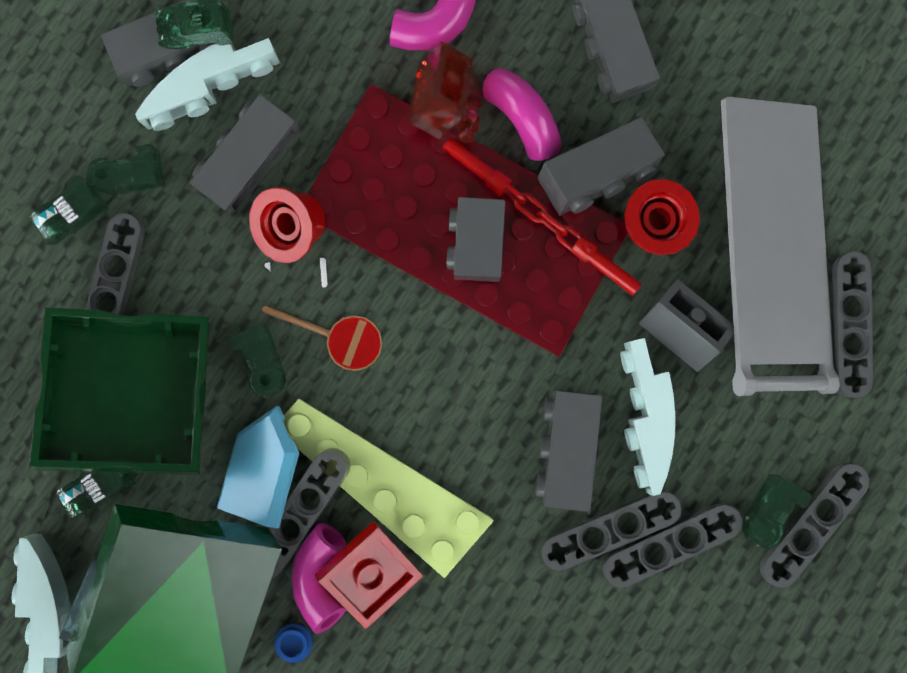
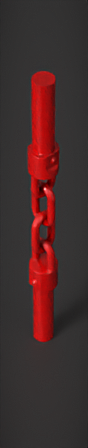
[442,137,642,296]

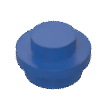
[274,623,313,663]

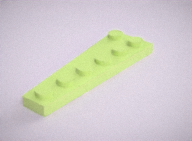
[283,399,494,578]

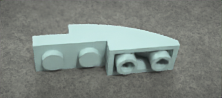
[135,38,280,131]
[620,338,675,496]
[12,534,73,673]

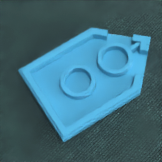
[217,406,299,528]

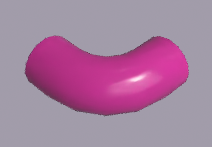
[390,0,476,51]
[483,68,563,161]
[291,523,347,634]

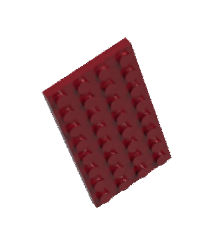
[308,84,628,357]

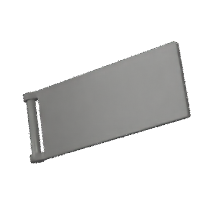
[721,97,840,396]

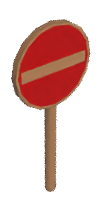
[262,306,383,371]

